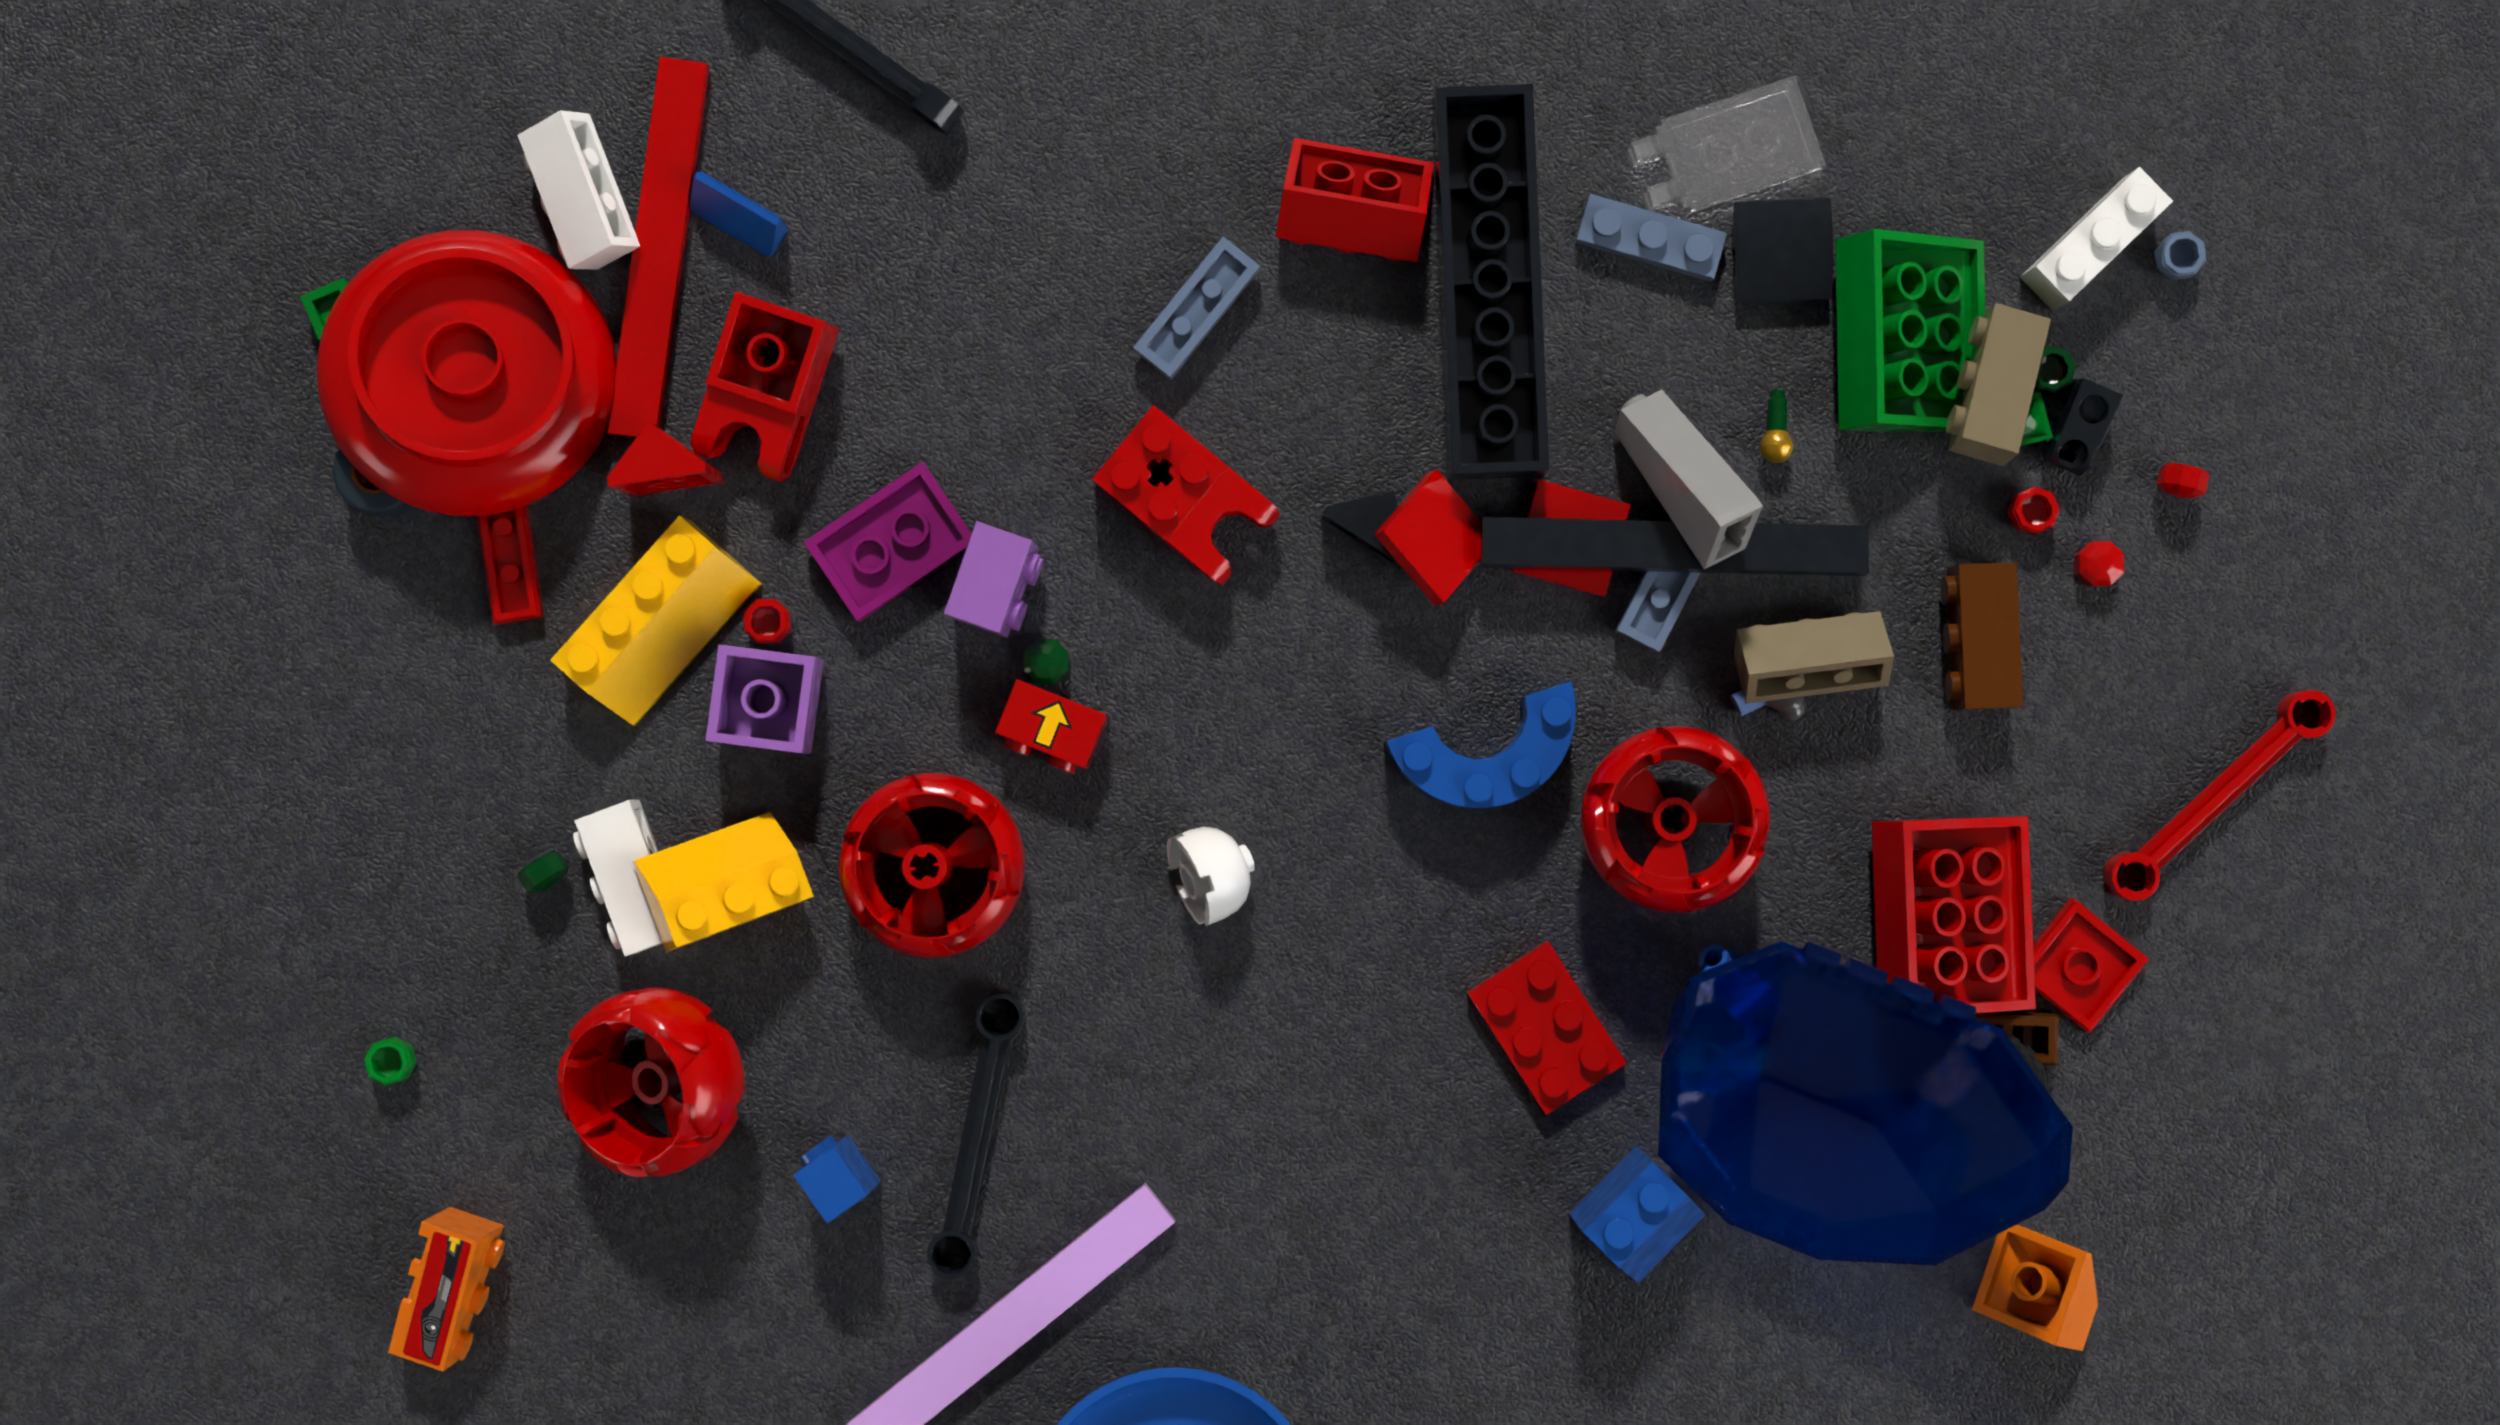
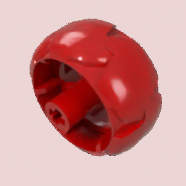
[1580,726,1771,913]
[838,773,1026,958]
[557,987,745,1177]

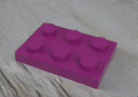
[804,462,972,622]

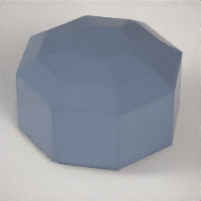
[2154,231,2206,280]

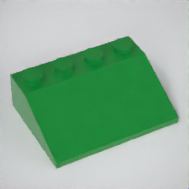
[1835,229,1985,432]

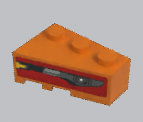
[388,1207,505,1372]

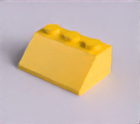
[632,812,814,952]

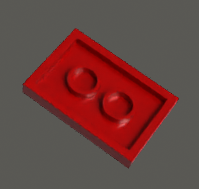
[1467,941,1627,1115]

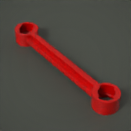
[2103,690,2336,901]

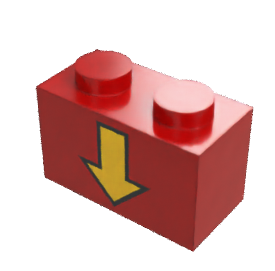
[995,679,1109,774]

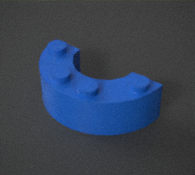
[1384,681,1576,808]

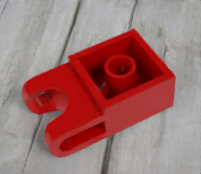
[691,291,840,483]
[1092,405,1280,585]

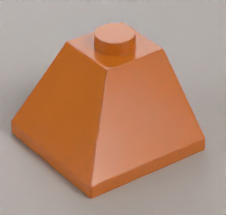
[1972,1219,2098,1351]

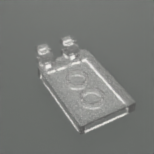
[1626,76,1826,214]

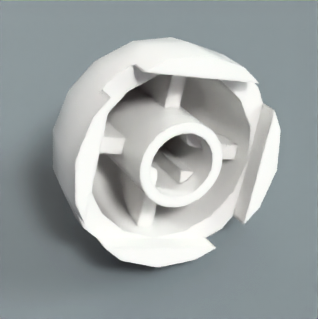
[1166,827,1255,926]

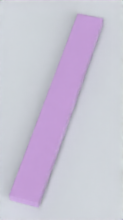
[845,1182,1175,1425]

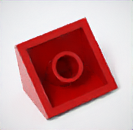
[607,421,724,497]

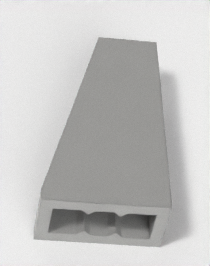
[1614,390,1763,569]

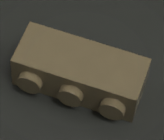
[1946,303,2051,466]
[1734,611,1894,704]

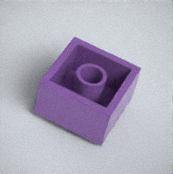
[944,521,1044,638]
[705,644,824,754]

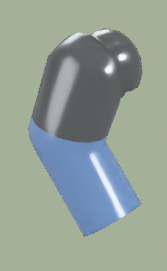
[1731,690,1805,721]

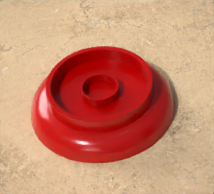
[316,229,617,516]

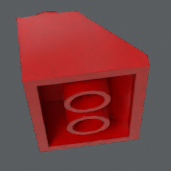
[1276,138,1434,262]

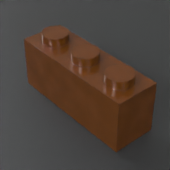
[1941,562,2023,710]

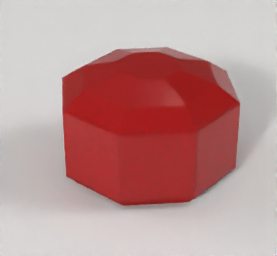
[2156,463,2210,498]
[2007,486,2060,536]
[2074,541,2124,587]
[744,599,792,645]

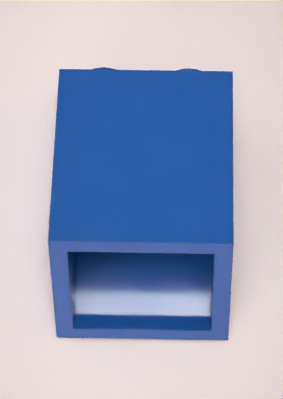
[1569,1146,1706,1283]

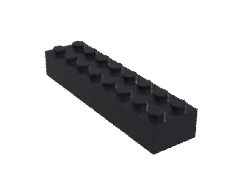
[1432,84,1549,480]

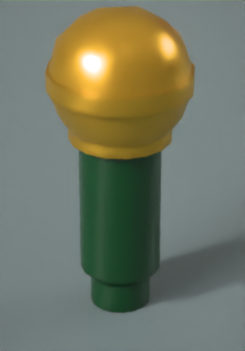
[1760,390,1794,463]

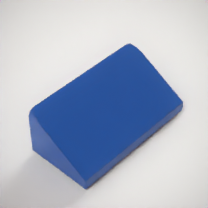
[690,171,788,257]

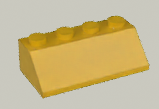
[550,515,762,726]

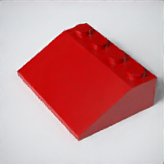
[1871,816,2036,1018]

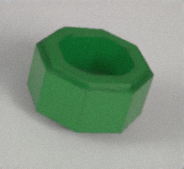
[364,1036,417,1086]

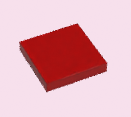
[1374,469,1481,606]
[1512,479,1631,598]
[2033,898,2149,1034]

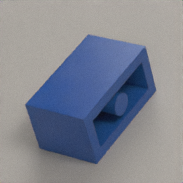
[793,1134,880,1224]

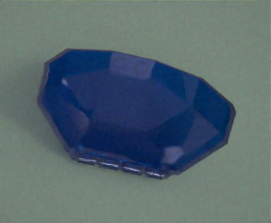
[1658,941,2073,1266]

